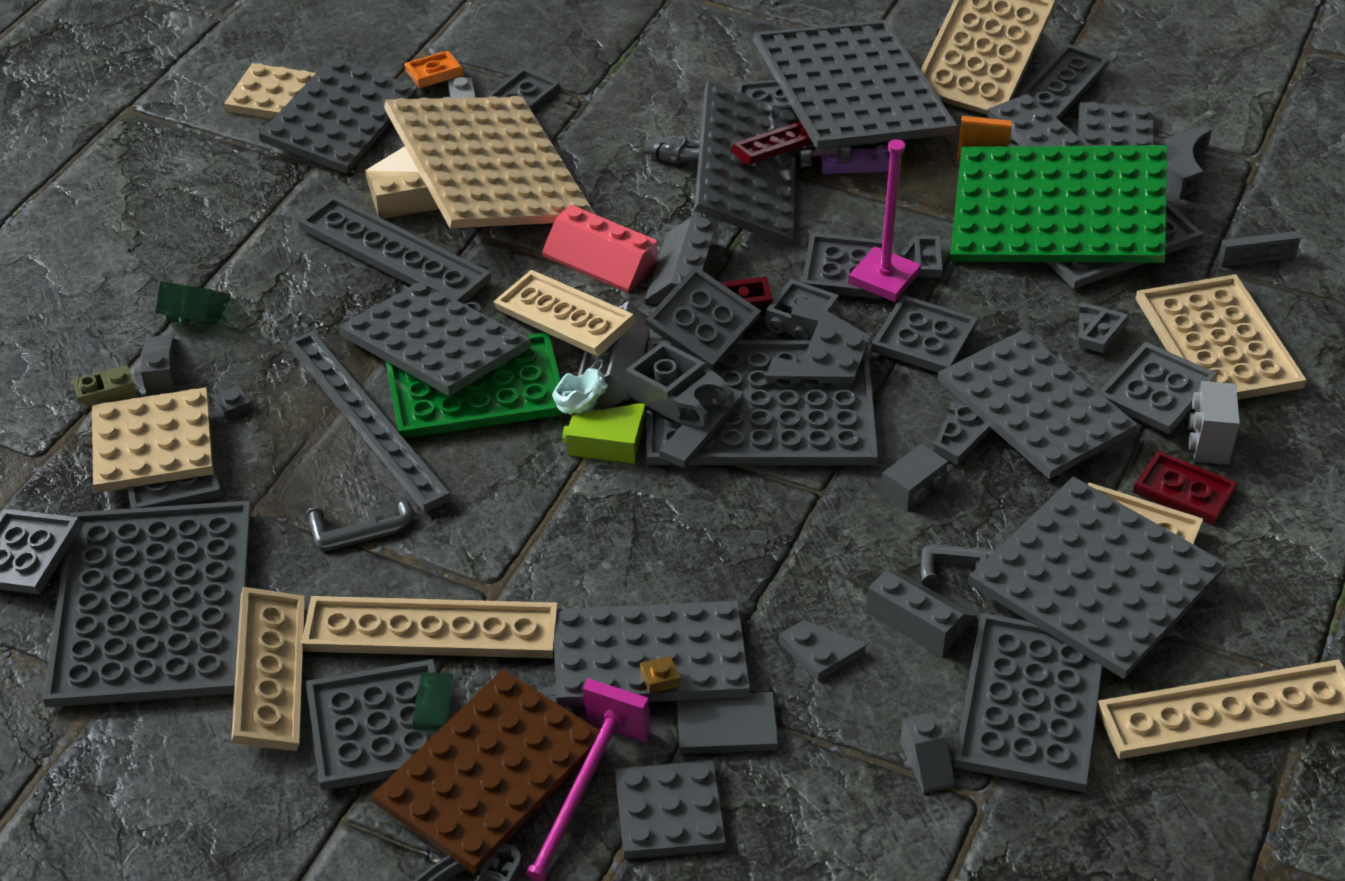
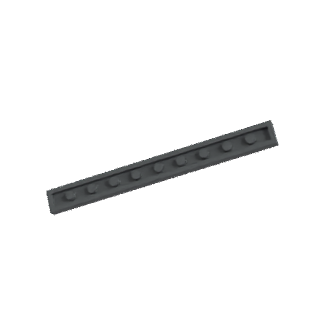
[288,330,450,513]

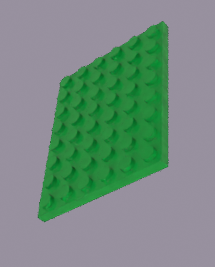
[950,145,1167,263]

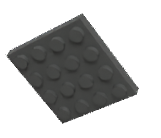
[306,659,445,791]

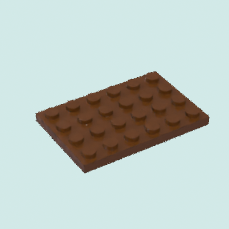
[371,669,600,874]

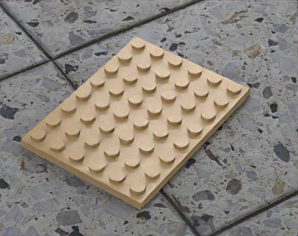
[384,96,595,228]

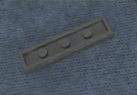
[660,387,744,468]

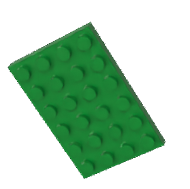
[386,332,568,438]

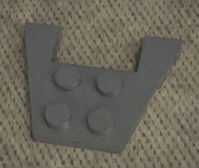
[766,296,870,384]

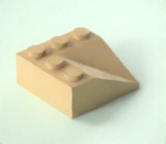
[365,147,439,219]

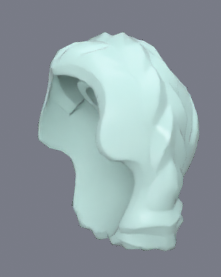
[552,368,608,415]

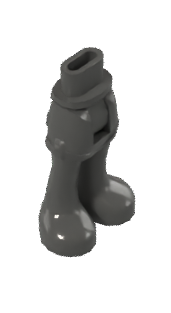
[643,135,700,164]

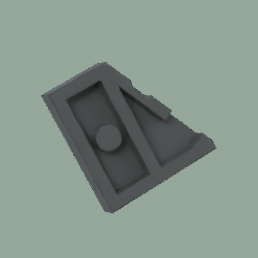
[1079,302,1129,353]

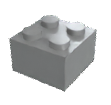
[1187,381,1240,465]

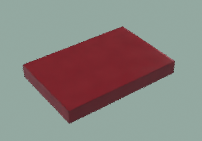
[1133,450,1239,526]

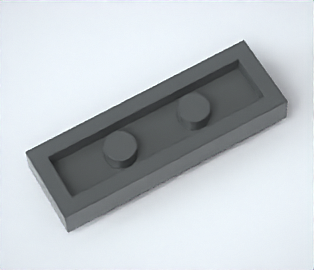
[1218,231,1301,267]

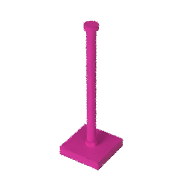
[848,139,921,302]
[526,678,652,881]

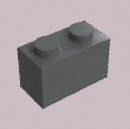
[881,444,948,511]

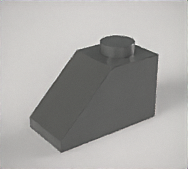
[900,712,955,794]

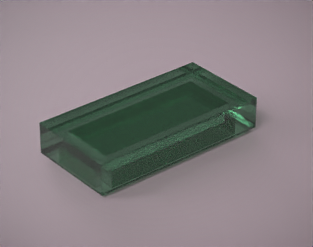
[412,672,454,731]

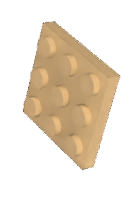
[224,63,316,119]

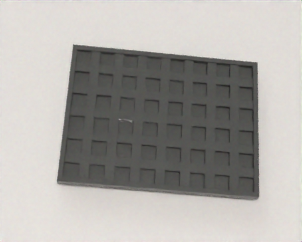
[753,20,957,149]

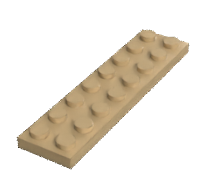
[301,596,558,658]
[1096,660,1345,759]

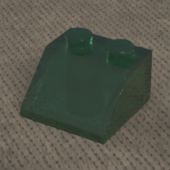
[155,281,231,327]

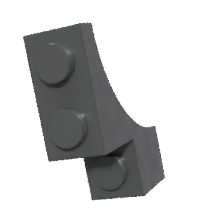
[1165,124,1212,198]

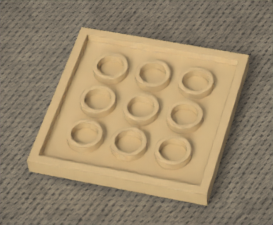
[92,387,214,493]

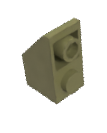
[72,365,138,407]

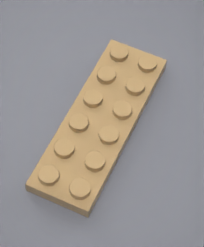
[493,270,637,356]
[231,587,305,751]

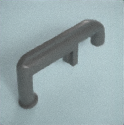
[307,500,413,551]
[921,544,996,587]

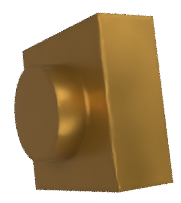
[640,656,681,694]

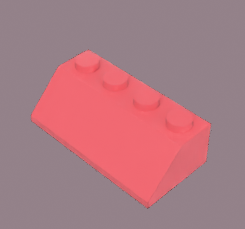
[542,205,657,293]

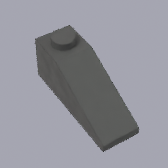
[141,334,175,396]

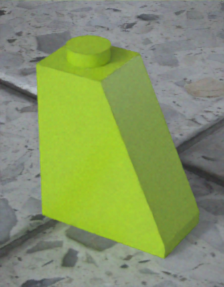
[562,403,645,464]

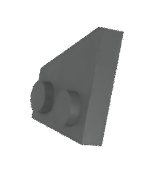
[900,235,942,278]
[779,620,865,681]

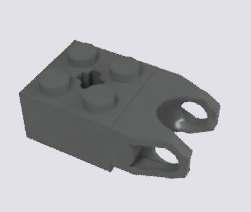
[625,341,734,428]

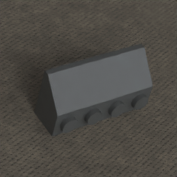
[645,217,717,306]

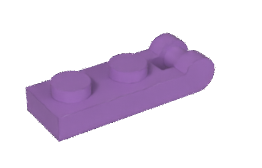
[820,145,890,174]

